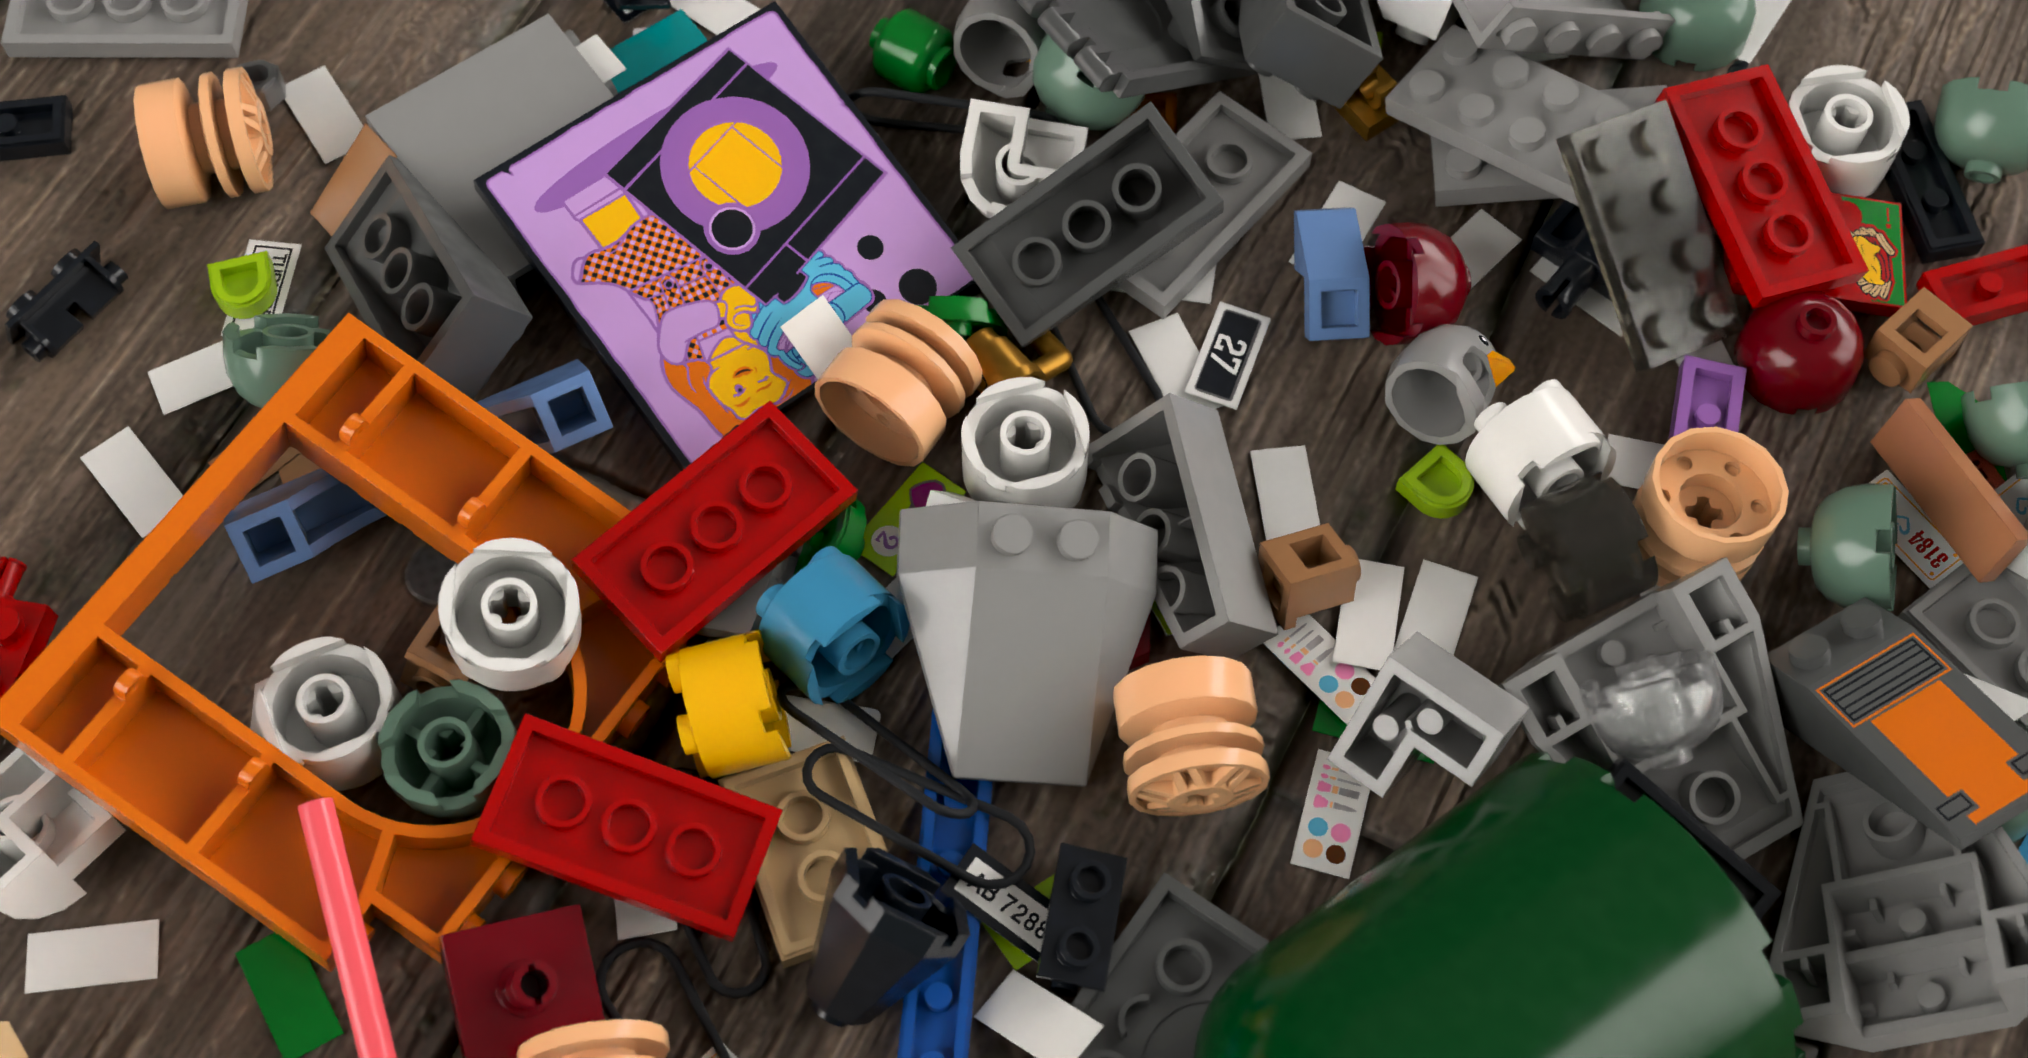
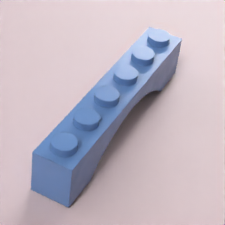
[223,359,613,584]

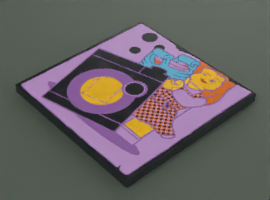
[473,1,979,471]

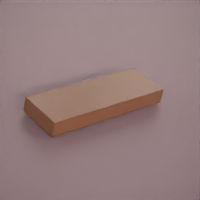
[1870,398,2028,583]

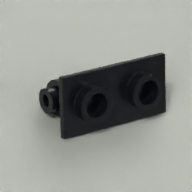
[5,241,128,362]
[1036,842,1128,995]

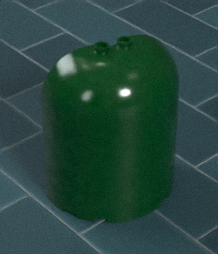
[1194,752,1806,1058]

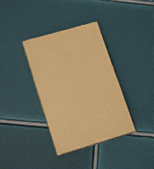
[718,736,888,968]

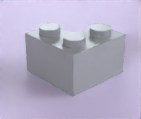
[1327,631,1530,798]

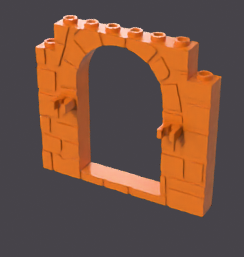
[0,312,687,972]

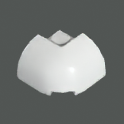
[960,99,1088,219]
[0,748,126,919]

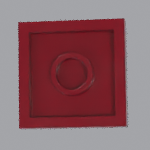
[438,904,605,1058]

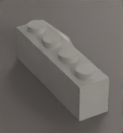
[1085,393,1278,659]

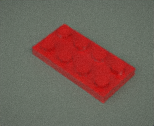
[1655,64,1869,309]
[571,401,858,663]
[471,713,783,942]

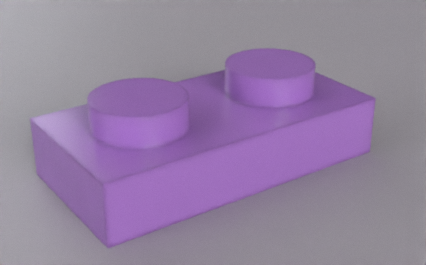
[1668,355,1747,440]

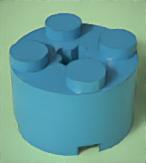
[756,546,910,705]

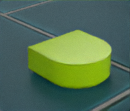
[207,251,277,319]
[1395,445,1474,518]

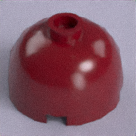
[1363,222,1471,346]
[1734,291,1864,415]

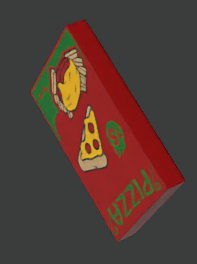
[1724,192,1907,317]

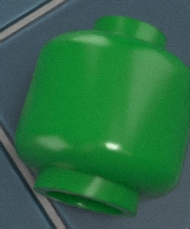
[869,8,957,94]

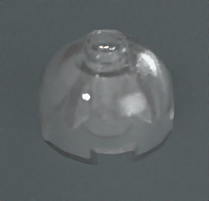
[1579,650,1724,769]

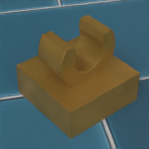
[1330,64,1400,141]

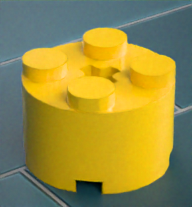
[666,629,792,779]

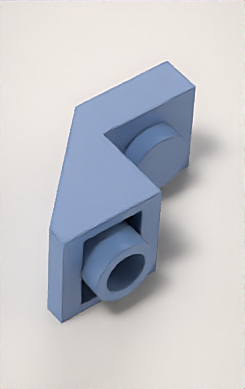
[1294,207,1370,341]

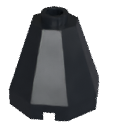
[806,848,970,1027]

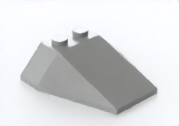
[896,501,1158,787]
[1498,557,1804,860]
[1769,772,2028,1052]

